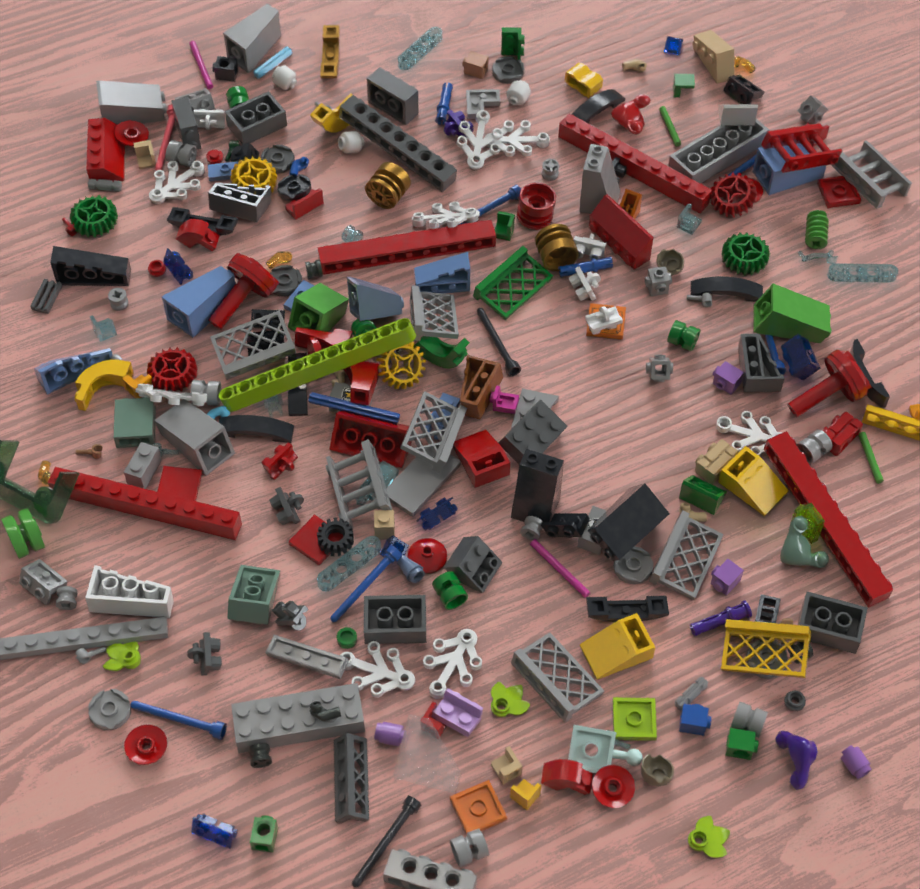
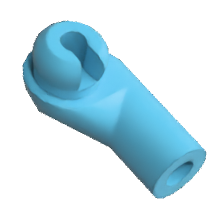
[207,406,230,419]

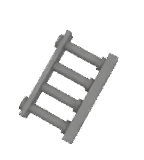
[832,140,912,209]
[326,440,392,529]

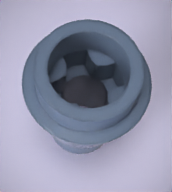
[397,555,425,583]

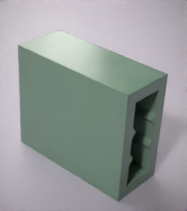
[113,397,156,448]

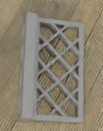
[409,285,459,341]
[210,310,296,380]
[400,391,467,473]
[649,510,724,600]
[511,633,604,722]

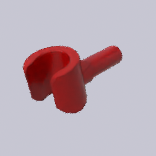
[62,217,78,237]

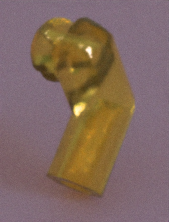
[734,56,756,73]
[266,251,292,269]
[38,460,51,485]

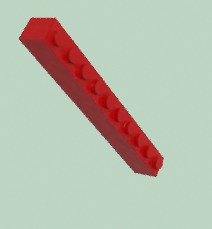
[558,113,712,214]
[317,219,496,275]
[764,431,893,608]
[47,467,242,540]

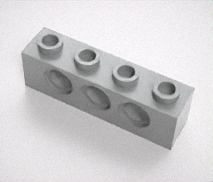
[383,849,477,889]

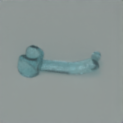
[798,250,838,264]

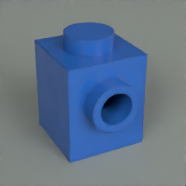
[679,704,712,736]

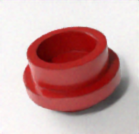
[206,149,223,164]
[148,260,166,277]

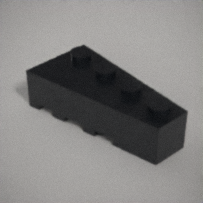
[50,246,131,286]

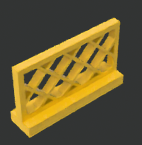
[721,619,811,678]

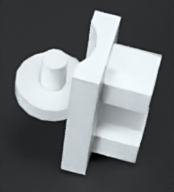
[193,109,225,130]
[574,233,606,260]
[569,266,601,301]
[585,306,623,335]

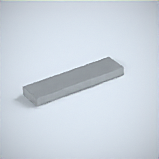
[265,635,349,679]

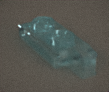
[356,460,399,507]

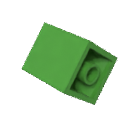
[288,283,349,332]

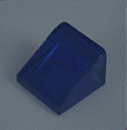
[663,36,683,55]
[380,535,409,557]

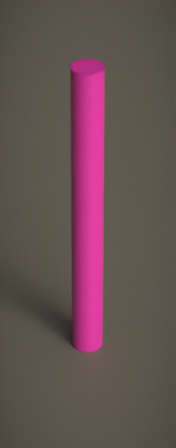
[189,41,213,89]
[530,539,590,598]

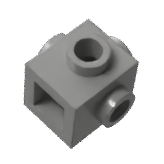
[797,95,828,124]
[645,266,672,296]
[646,354,673,382]

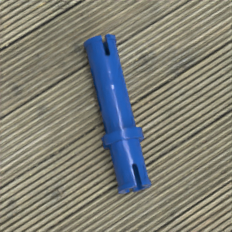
[435,83,453,125]
[558,256,613,277]

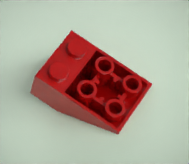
[453,429,511,488]

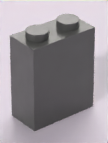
[171,97,201,150]

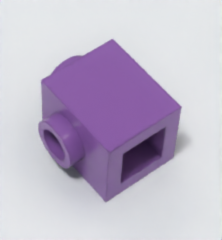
[713,361,744,395]
[710,559,744,595]

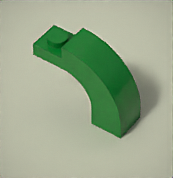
[413,336,470,369]

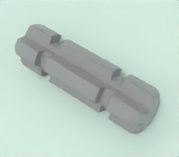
[88,179,122,191]
[675,677,708,711]

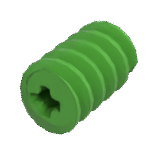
[805,210,829,249]

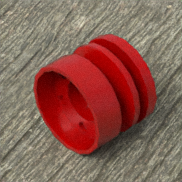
[517,182,556,230]

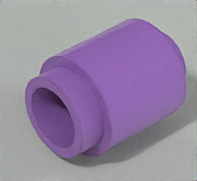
[374,722,407,747]
[841,745,872,779]

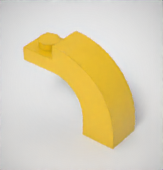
[310,93,352,133]
[74,360,134,411]

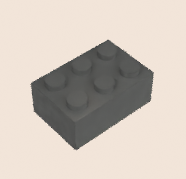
[367,67,419,125]
[225,91,287,145]
[498,399,567,465]
[798,591,868,654]
[364,595,426,644]

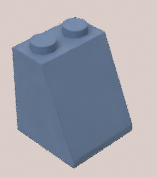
[347,277,404,321]

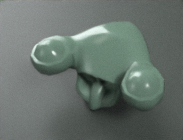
[780,516,829,568]

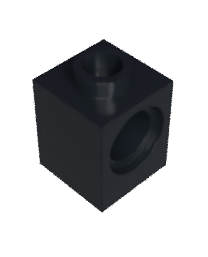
[212,56,239,82]

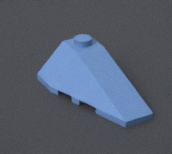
[34,348,112,395]

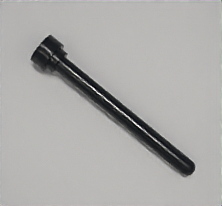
[477,308,521,377]
[352,795,422,888]

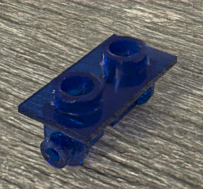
[163,248,193,285]
[416,497,458,530]
[191,813,238,849]

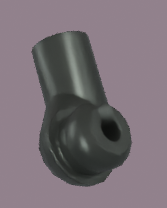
[310,701,341,722]

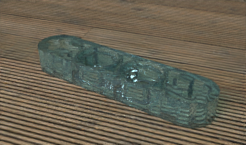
[398,27,443,70]
[827,263,898,282]
[317,536,381,591]

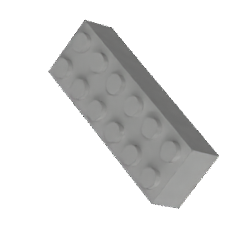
[668,119,769,183]
[231,683,365,753]

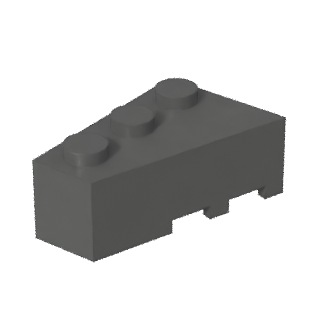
[208,183,271,223]
[738,334,784,392]

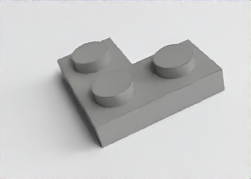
[466,89,500,119]

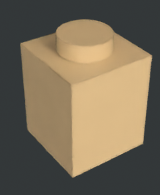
[374,510,395,540]

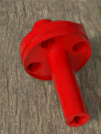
[208,253,279,330]
[787,350,871,418]

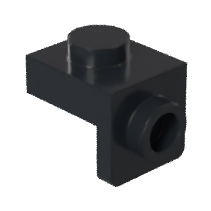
[230,142,259,162]

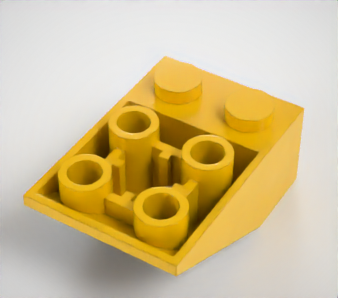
[718,446,789,516]
[580,613,656,680]

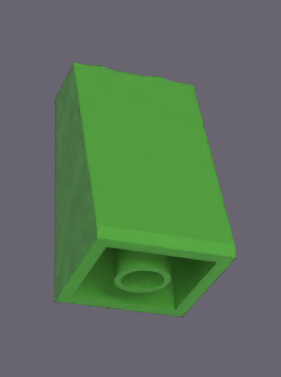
[754,284,832,343]

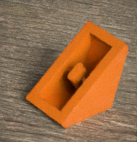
[620,188,642,219]

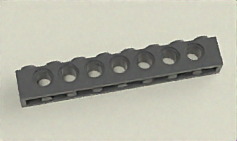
[339,95,457,192]

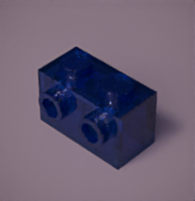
[781,334,821,380]

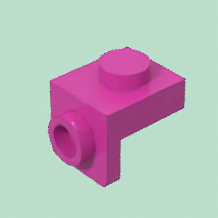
[490,385,519,414]

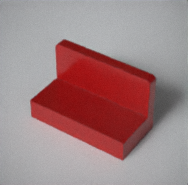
[285,188,324,220]

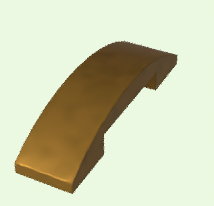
[320,25,340,78]

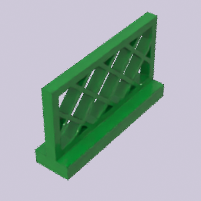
[473,246,553,320]

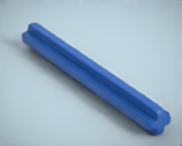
[308,392,400,424]

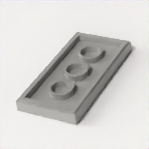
[387,444,461,517]

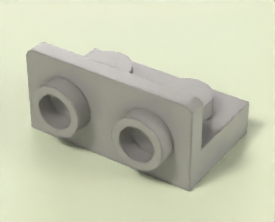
[175,88,215,114]
[19,559,68,605]

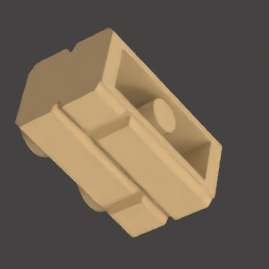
[695,439,739,484]

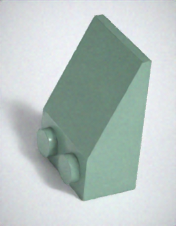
[227,565,280,625]

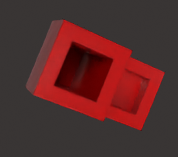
[175,219,220,252]
[541,759,593,795]

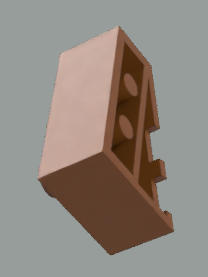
[460,355,503,420]

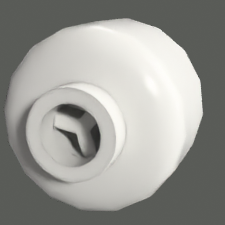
[272,65,297,90]
[506,80,531,105]
[338,131,364,154]

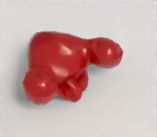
[611,94,651,135]

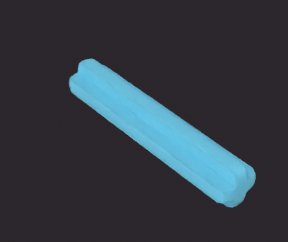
[253,46,292,79]

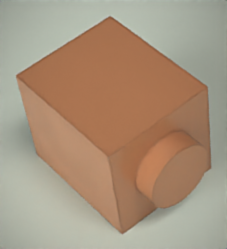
[462,51,489,79]

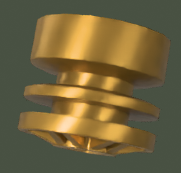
[365,162,411,209]
[535,224,579,271]

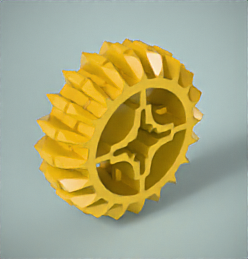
[230,156,277,194]
[376,342,426,389]

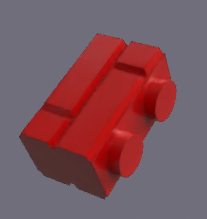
[822,412,863,456]

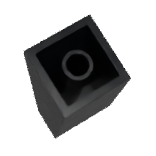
[511,449,564,522]
[587,483,670,561]

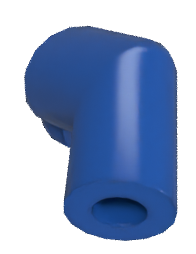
[289,157,309,177]

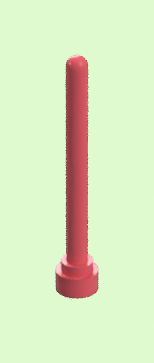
[155,104,175,171]

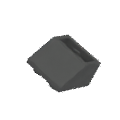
[444,536,502,593]

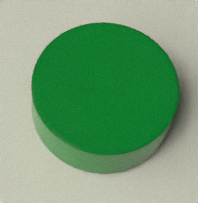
[337,627,357,649]

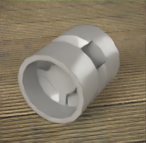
[166,140,197,167]
[191,380,221,406]
[796,429,833,465]
[731,702,768,738]
[450,828,489,867]

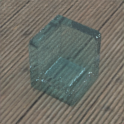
[677,203,702,235]
[89,315,117,342]

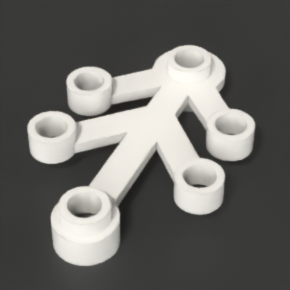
[456,110,503,170]
[484,120,550,157]
[149,161,205,204]
[412,202,480,229]
[135,384,207,406]
[716,411,782,457]
[423,629,482,699]
[340,641,415,698]

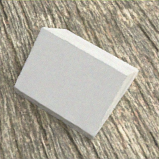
[718,104,758,125]

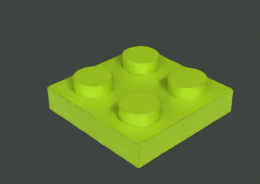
[612,697,657,741]

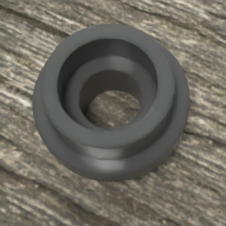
[784,690,806,711]

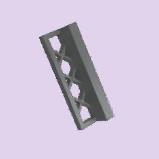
[334,733,369,823]

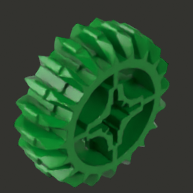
[69,195,118,238]
[721,232,770,276]

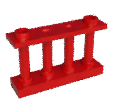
[761,123,842,173]

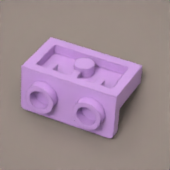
[432,688,483,737]

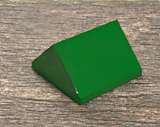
[679,475,727,515]

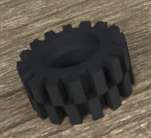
[317,518,354,557]

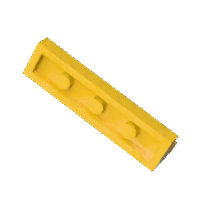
[862,404,920,441]

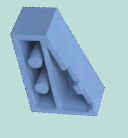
[414,252,470,294]

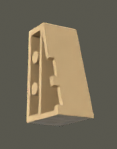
[692,30,735,84]

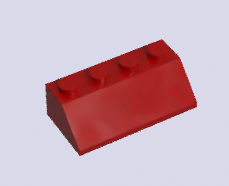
[86,118,125,182]
[589,194,654,270]
[329,411,415,468]

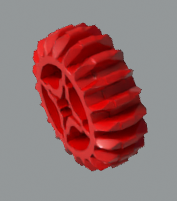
[710,172,757,218]
[146,347,198,392]

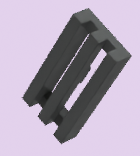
[30,279,62,314]

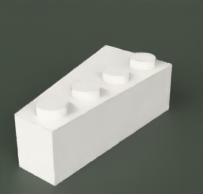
[86,565,174,618]

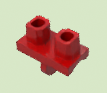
[261,443,298,480]

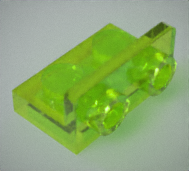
[788,503,825,544]

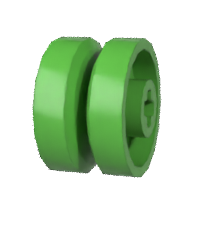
[1,507,45,559]

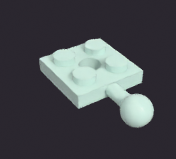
[568,725,643,773]

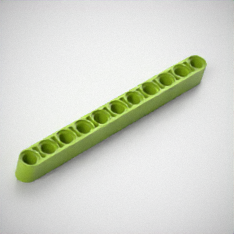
[218,318,416,412]

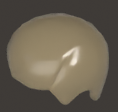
[656,249,684,276]
[641,754,674,786]

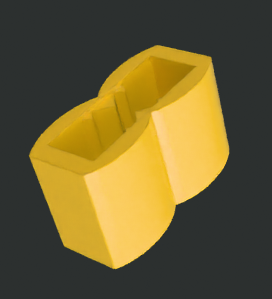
[564,62,603,98]

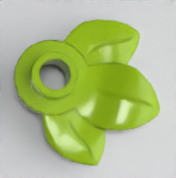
[103,641,141,671]
[491,681,530,717]
[688,816,730,858]

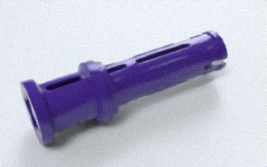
[690,600,752,636]

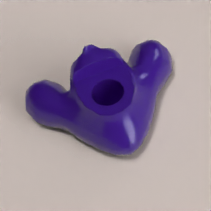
[775,731,817,790]

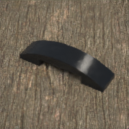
[572,89,625,124]
[167,207,238,236]
[690,276,763,302]
[850,339,890,408]
[288,353,308,416]
[219,415,294,443]
[586,596,669,622]

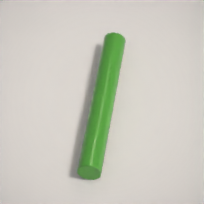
[659,106,681,147]
[858,432,884,484]

